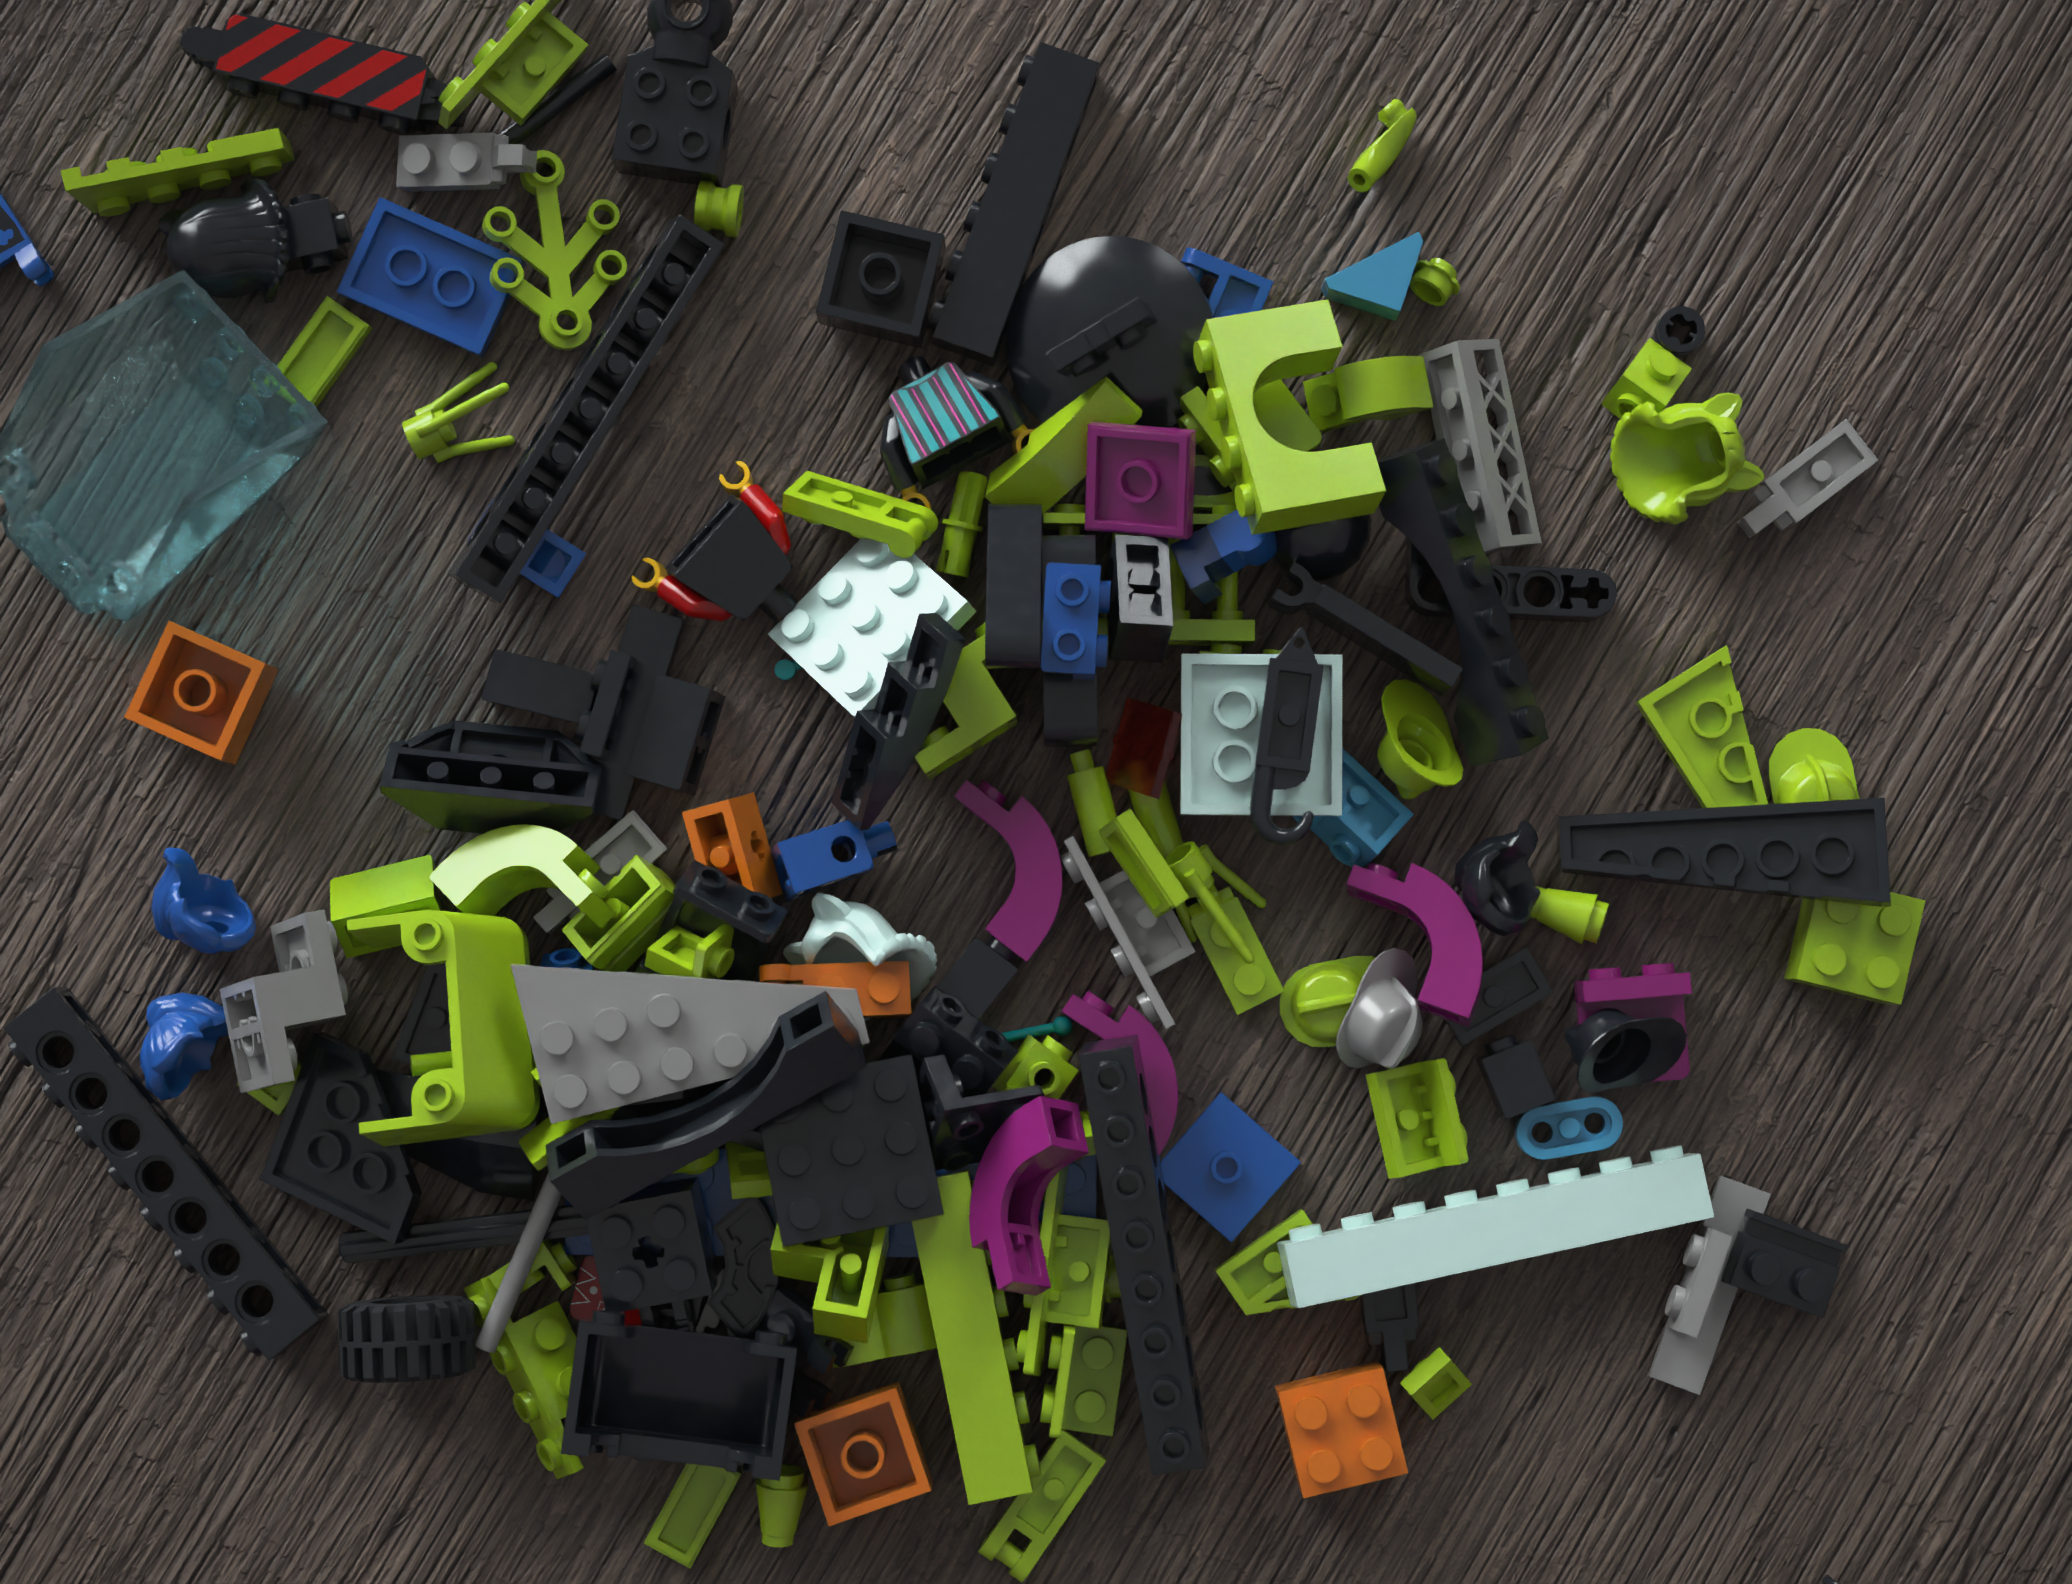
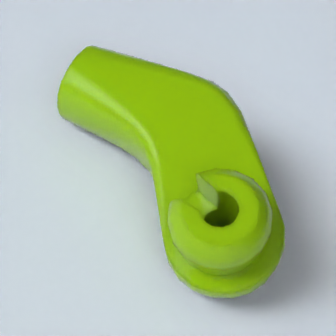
[1347,99,1417,192]

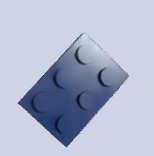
[336,197,526,358]

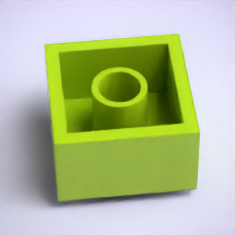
[1784,892,1925,1005]

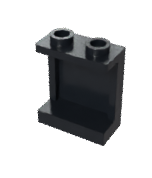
[635,860,788,981]

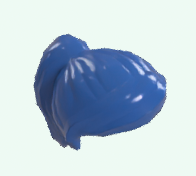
[151,847,256,954]
[140,992,229,1101]

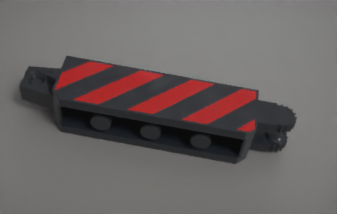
[179,13,470,135]

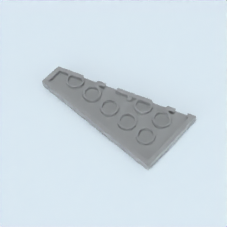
[511,964,870,1124]

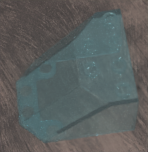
[0,270,328,621]

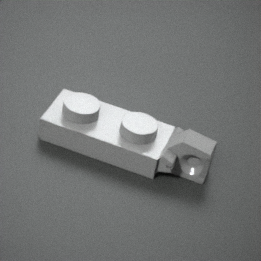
[396,132,537,192]
[1737,419,1879,539]
[533,810,669,935]

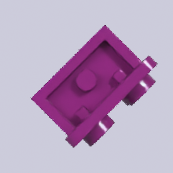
[1574,963,1692,1082]

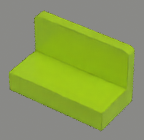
[330,855,445,958]

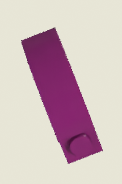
[954,779,1063,962]
[1346,863,1483,1027]
[1061,991,1178,1156]
[969,1096,1089,1296]

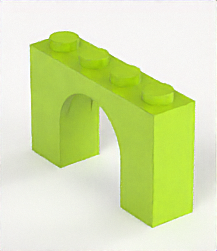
[1193,299,1386,535]

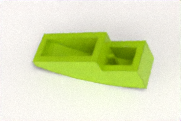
[985,376,1142,514]

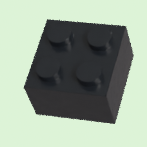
[816,210,946,348]

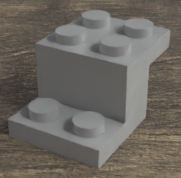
[220,909,348,1093]

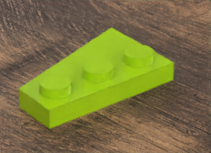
[1635,645,1768,808]

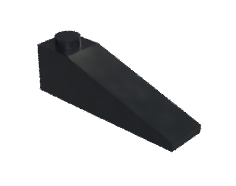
[375,1069,548,1200]

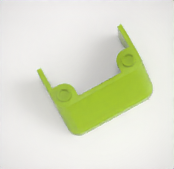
[347,910,540,1147]

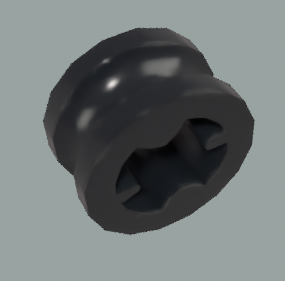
[1654,306,1705,357]

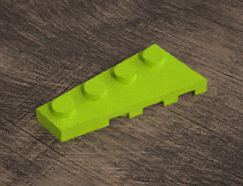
[60,128,295,217]

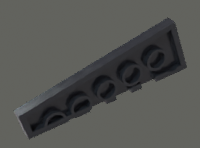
[1559,798,1891,907]

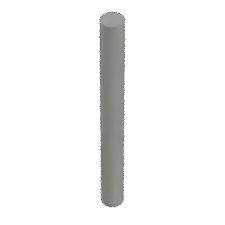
[475,1172,562,1353]

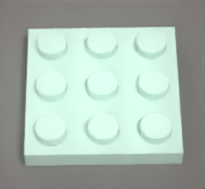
[768,539,977,718]
[1180,654,1343,816]

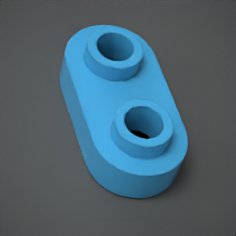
[1514,1096,1623,1160]

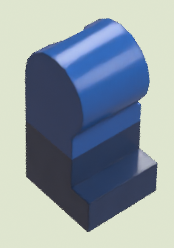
[1169,510,1277,604]

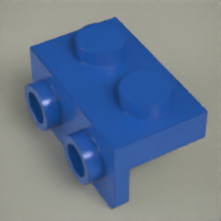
[1041,562,1111,680]

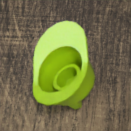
[1377,679,1464,800]
[1769,728,1859,804]
[1280,956,1376,1047]

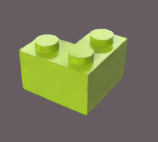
[771,1222,889,1343]

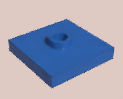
[1160,1092,1301,1243]

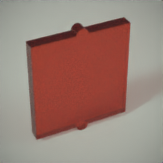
[1106,697,1182,799]

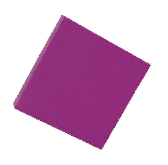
[1085,422,1196,539]

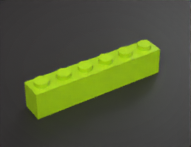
[912,1169,1041,1505]

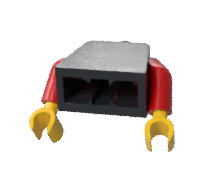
[632,461,797,623]

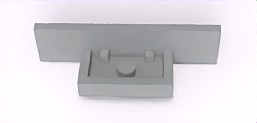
[1060,836,1196,1029]
[1648,1175,1771,1395]

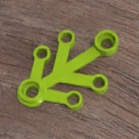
[482,150,627,350]

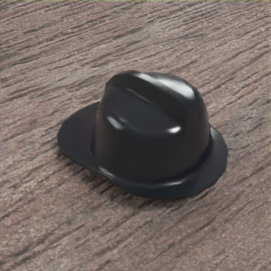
[1564,1008,1687,1093]

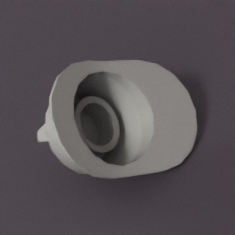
[1336,948,1423,1069]

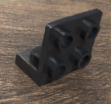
[917,1055,1045,1171]

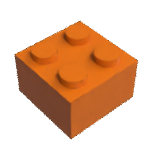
[124,621,279,765]
[1275,1361,1408,1499]
[794,1381,933,1526]

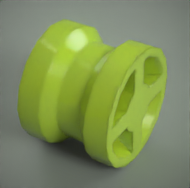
[694,180,744,238]

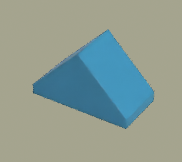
[1321,232,1423,321]

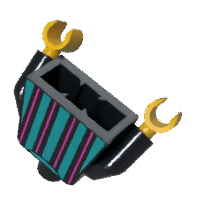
[880,356,1035,509]

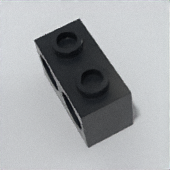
[1105,535,1174,663]

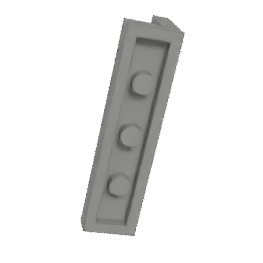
[1419,339,1542,554]

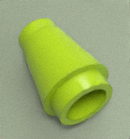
[1531,886,1609,945]
[755,1463,809,1548]

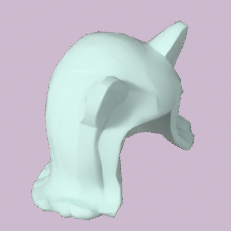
[783,892,938,1021]

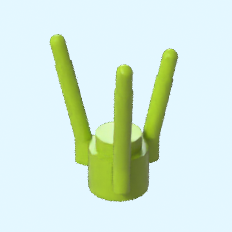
[402,362,515,463]
[1164,841,1267,964]

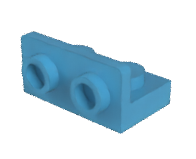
[1293,748,1414,868]

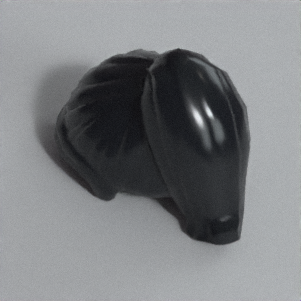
[1454,820,1541,936]

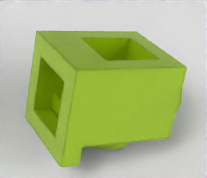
[992,1034,1079,1099]

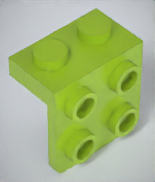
[1177,379,1322,493]

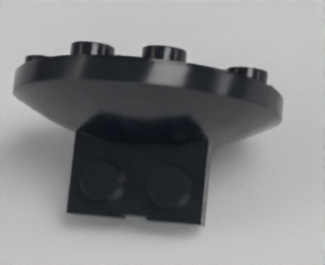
[1006,236,1214,428]

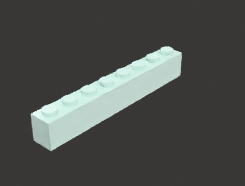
[1277,1145,1714,1308]

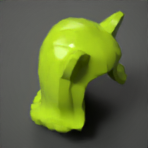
[1610,392,1764,525]

